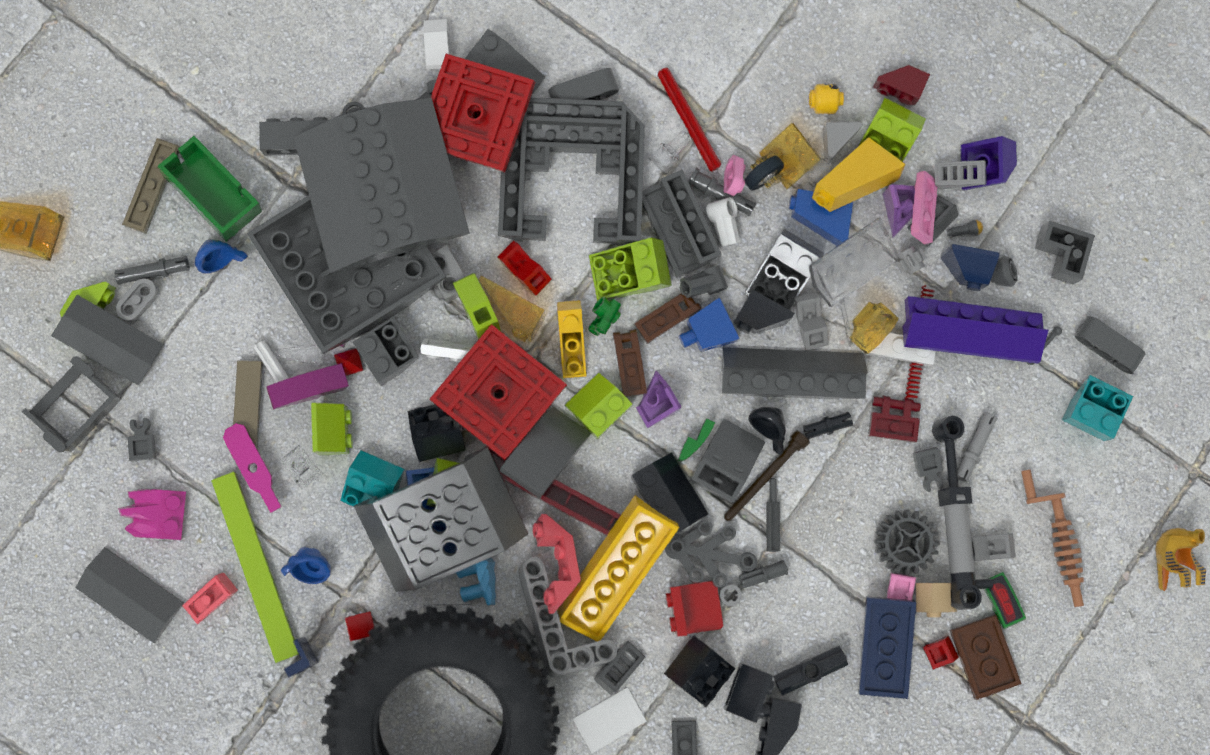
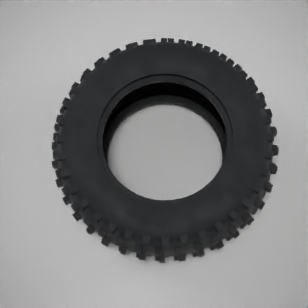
[321,605,560,755]

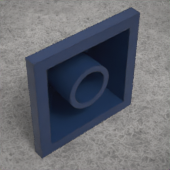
[941,244,1000,291]

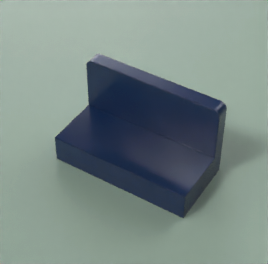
[284,637,319,678]

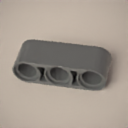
[548,68,619,100]
[1075,316,1146,374]

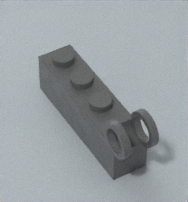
[259,102,365,156]

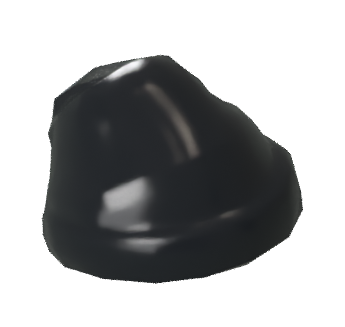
[748,407,786,455]

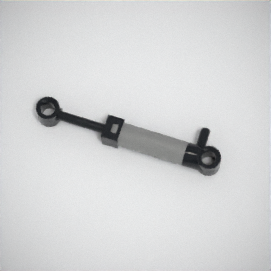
[932,415,994,610]

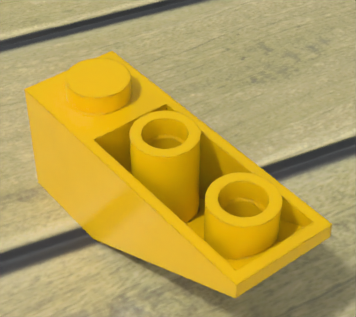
[557,300,587,378]

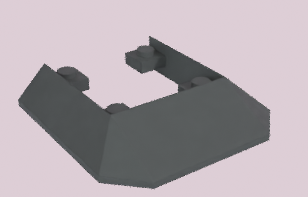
[498,97,645,246]

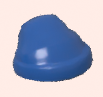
[195,239,248,274]
[280,547,331,584]

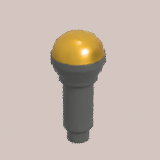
[947,220,983,237]

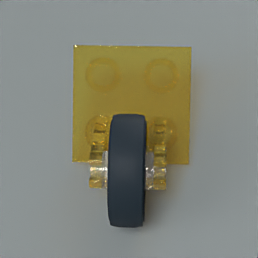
[745,123,822,191]

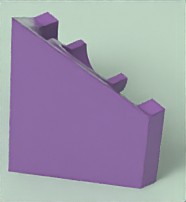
[883,184,915,238]
[636,370,682,428]

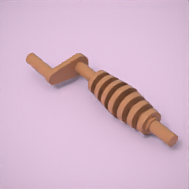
[1021,469,1084,607]

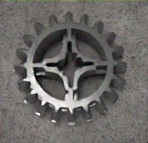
[874,509,940,575]

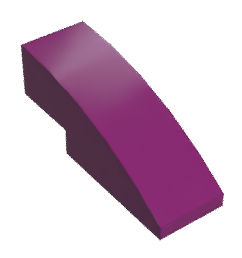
[266,363,349,410]

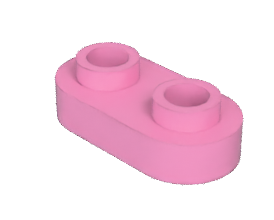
[723,155,746,196]

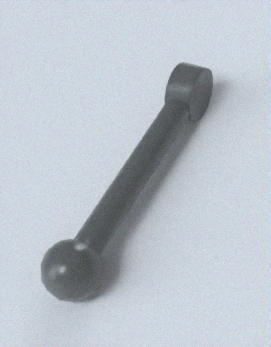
[1026,326,1062,365]

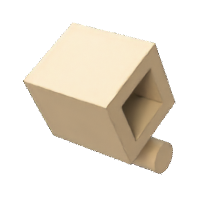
[916,583,957,617]

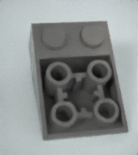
[745,229,824,310]
[689,419,765,504]

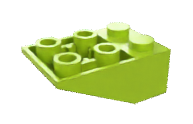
[589,237,672,301]

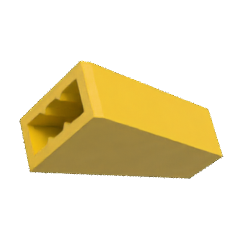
[812,137,905,212]

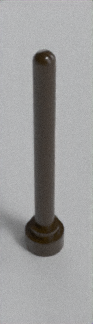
[724,430,810,521]

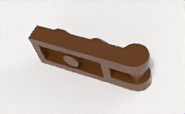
[634,293,702,344]
[613,329,647,397]

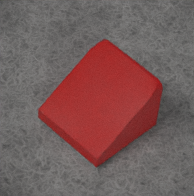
[345,611,375,641]
[923,636,959,669]

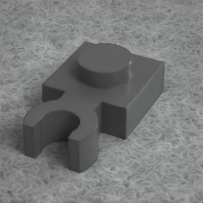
[127,418,156,462]
[913,447,943,492]

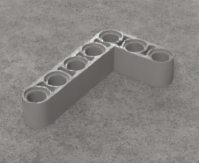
[518,557,617,678]

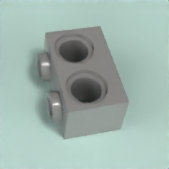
[431,245,465,303]

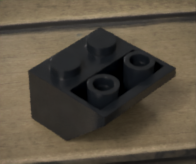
[407,404,466,462]
[664,635,736,707]
[723,663,775,723]

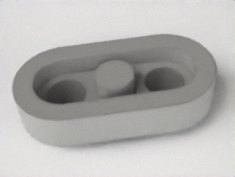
[116,278,158,322]

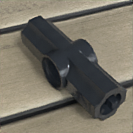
[773,645,848,696]

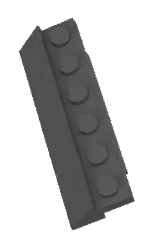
[722,347,868,399]

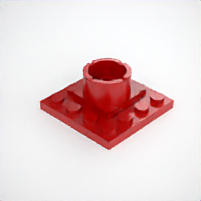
[431,53,536,173]
[429,324,567,461]

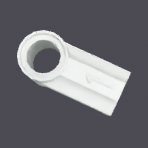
[706,197,740,247]

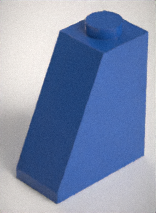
[789,189,853,248]

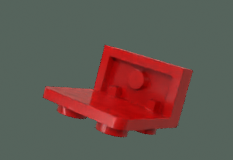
[665,581,723,637]

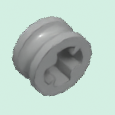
[719,584,742,606]

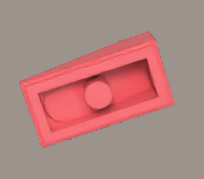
[182,572,238,624]

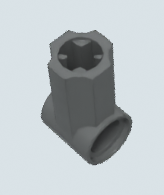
[679,265,728,298]

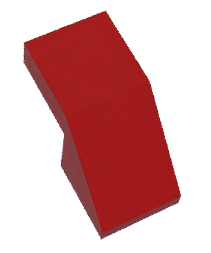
[497,240,552,296]

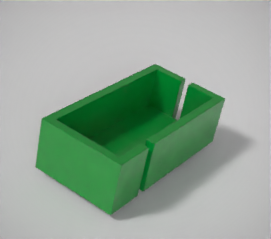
[158,136,262,242]

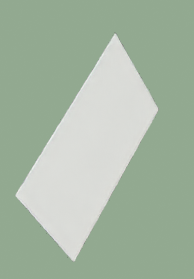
[573,687,647,753]

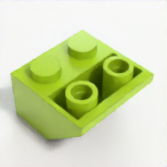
[859,97,926,162]

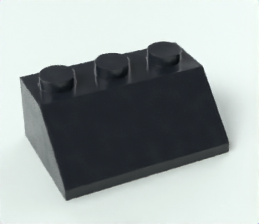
[631,452,708,534]

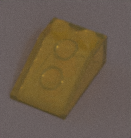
[0,201,64,261]
[479,276,545,343]

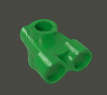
[588,297,621,336]

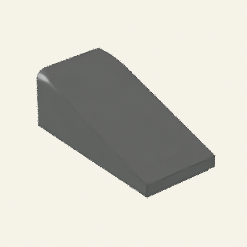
[671,720,697,755]

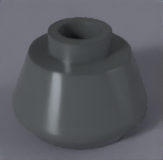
[991,256,1018,287]

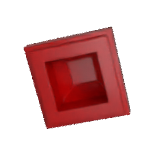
[334,348,364,376]

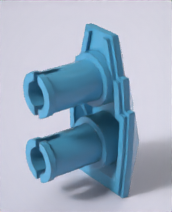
[456,557,496,605]

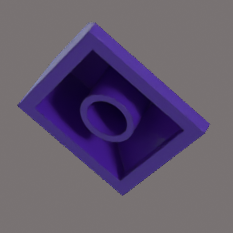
[961,136,1017,191]

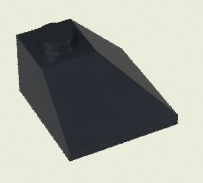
[734,290,795,334]

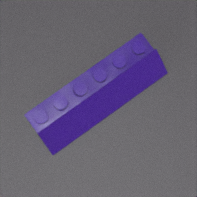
[902,296,1049,364]

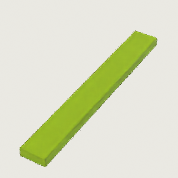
[211,472,299,663]

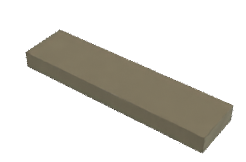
[122,138,180,234]
[231,360,263,456]

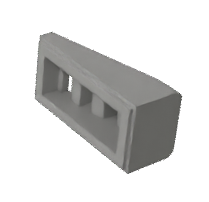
[935,160,986,190]

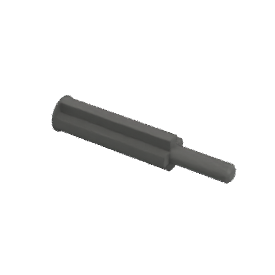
[766,478,781,552]

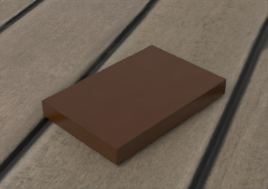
[949,614,1022,700]

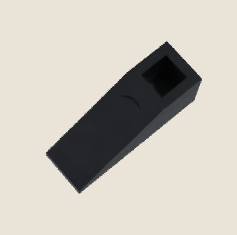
[755,697,802,755]

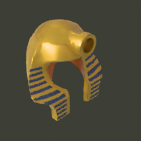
[1155,528,1206,591]

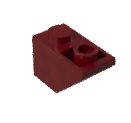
[872,65,930,106]

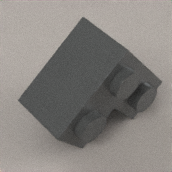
[1035,221,1095,285]

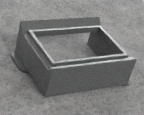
[22,356,122,453]

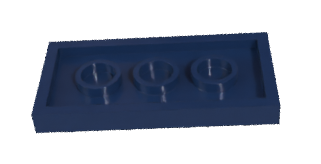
[858,596,916,699]

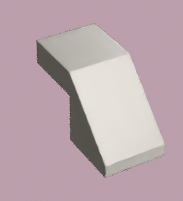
[424,19,450,70]

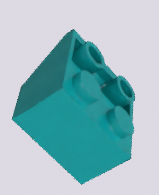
[1062,375,1134,441]
[340,450,405,507]

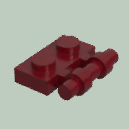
[868,395,921,443]

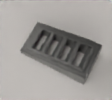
[594,641,646,695]

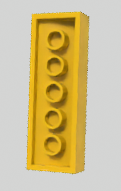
[557,495,679,642]

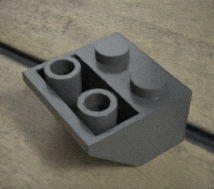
[353,317,419,386]

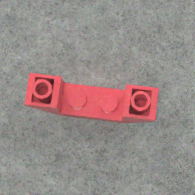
[532,514,581,614]

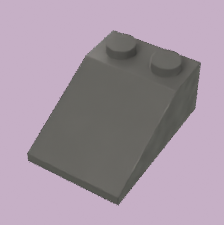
[465,29,545,96]

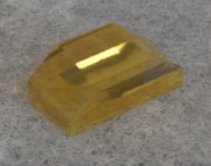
[849,302,899,354]

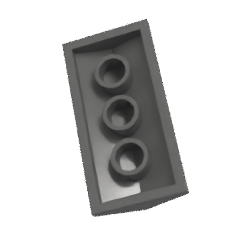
[51,295,164,385]
[75,547,184,643]

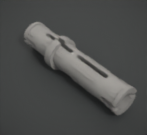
[957,412,998,482]

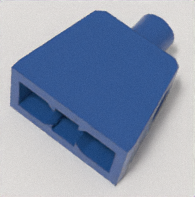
[678,298,739,352]

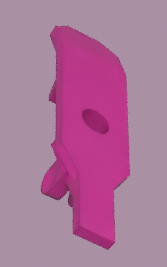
[223,423,282,513]

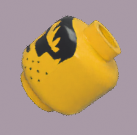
[809,84,844,114]

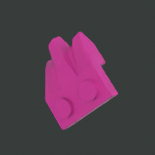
[118,489,186,540]

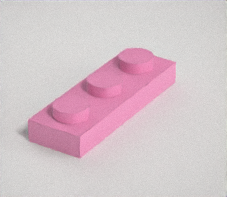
[911,171,937,245]

